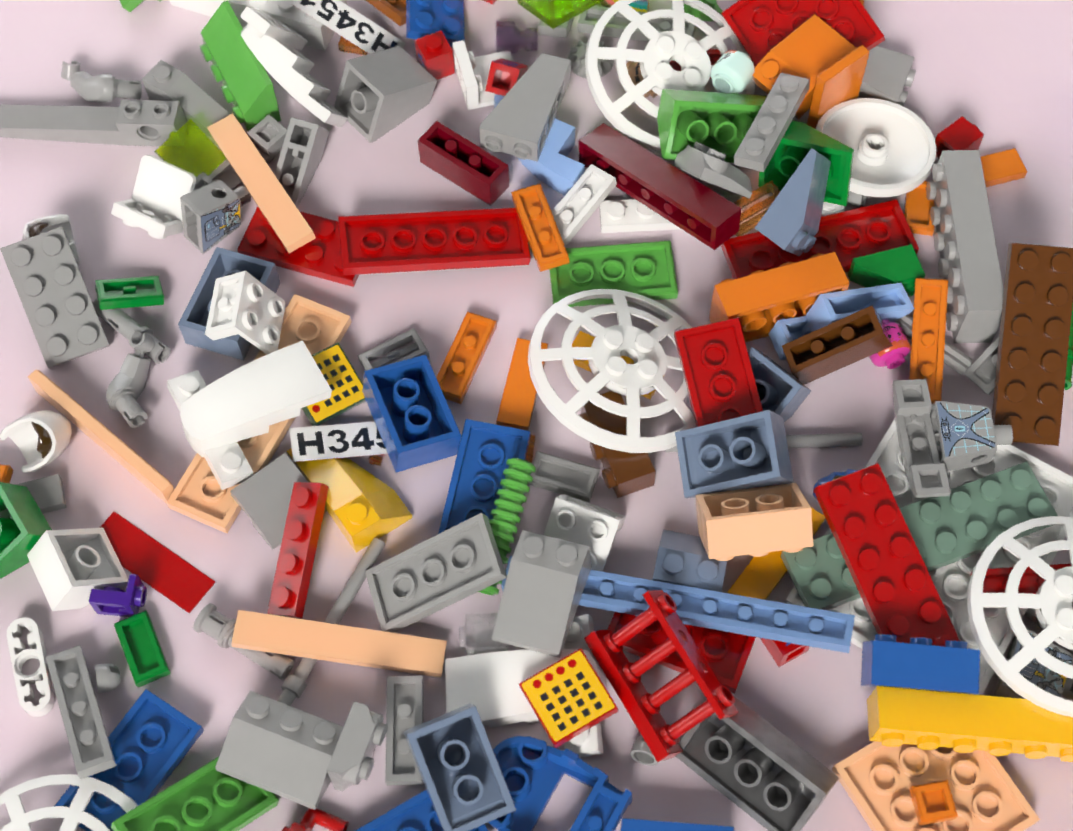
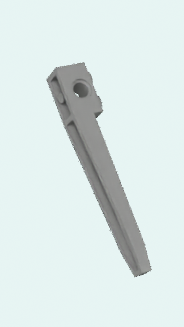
[0,100,188,147]

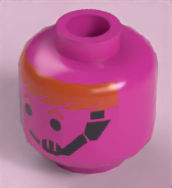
[869,319,911,369]

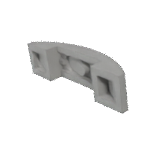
[194,114,287,190]
[892,379,951,498]

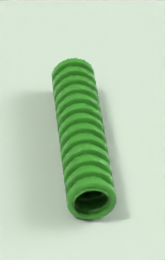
[478,458,536,596]

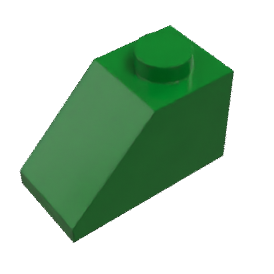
[848,244,925,297]

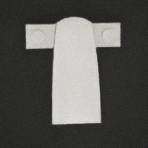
[240,7,348,128]
[167,341,332,490]
[445,614,606,758]

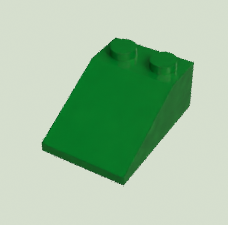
[758,120,854,206]
[0,482,52,579]

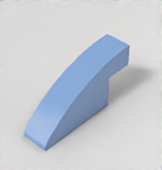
[494,94,585,196]
[769,283,914,360]

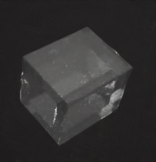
[459,613,509,655]

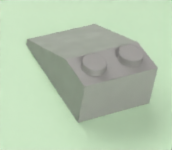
[492,530,592,658]

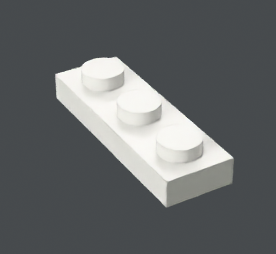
[552,164,617,247]

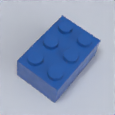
[362,355,461,473]

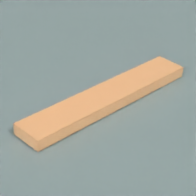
[207,113,316,253]
[28,369,174,504]
[231,610,447,678]

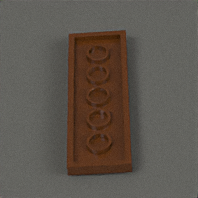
[992,243,1073,446]

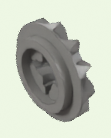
[568,40,614,78]

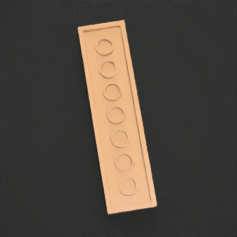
[166,294,352,533]

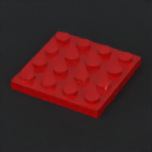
[721,0,885,66]

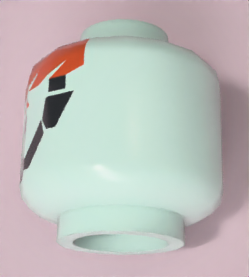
[711,50,755,94]

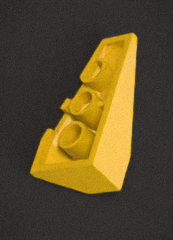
[287,448,413,553]

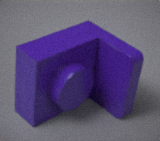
[88,574,147,617]

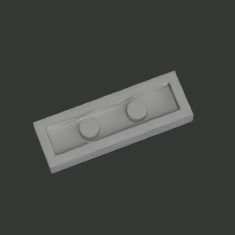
[385,676,423,785]

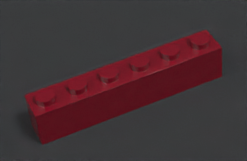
[579,123,741,250]

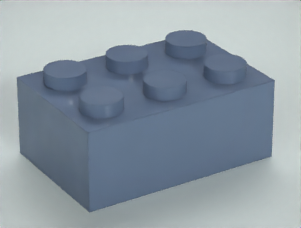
[178,247,280,361]

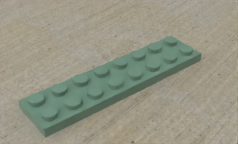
[781,462,1058,610]

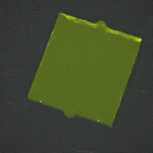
[154,119,226,177]

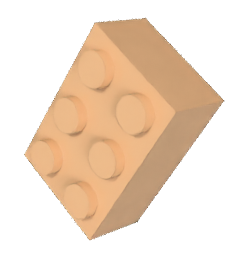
[695,483,813,561]

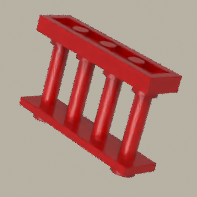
[584,590,739,762]

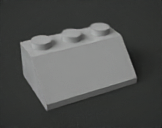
[216,691,344,810]

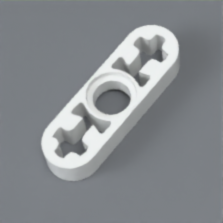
[6,617,55,717]

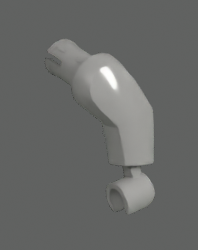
[61,61,142,103]
[106,330,155,428]

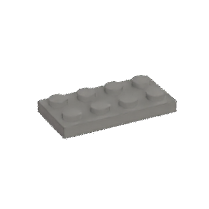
[0,226,110,368]
[365,513,507,633]

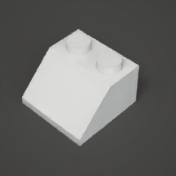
[27,528,128,611]

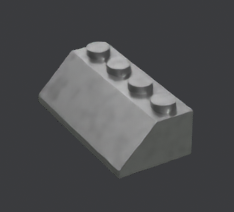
[676,695,840,831]

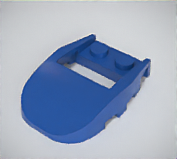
[488,736,632,831]

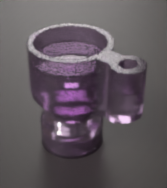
[495,21,538,54]

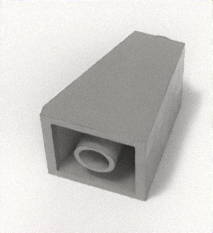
[334,46,437,143]

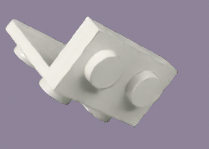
[111,155,196,239]

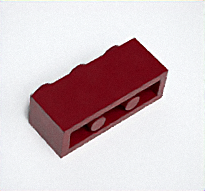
[418,121,509,206]

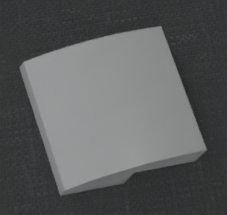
[230,453,327,550]

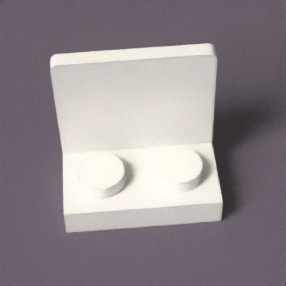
[452,40,513,110]
[205,271,286,354]
[544,494,626,572]

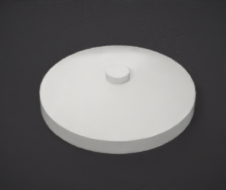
[816,98,936,197]

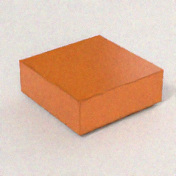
[909,780,958,826]

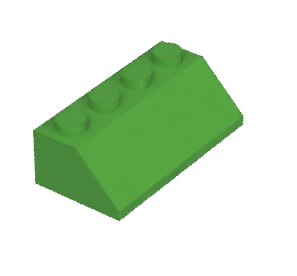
[200,0,281,132]
[657,89,767,163]

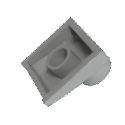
[673,142,752,199]
[327,701,387,791]

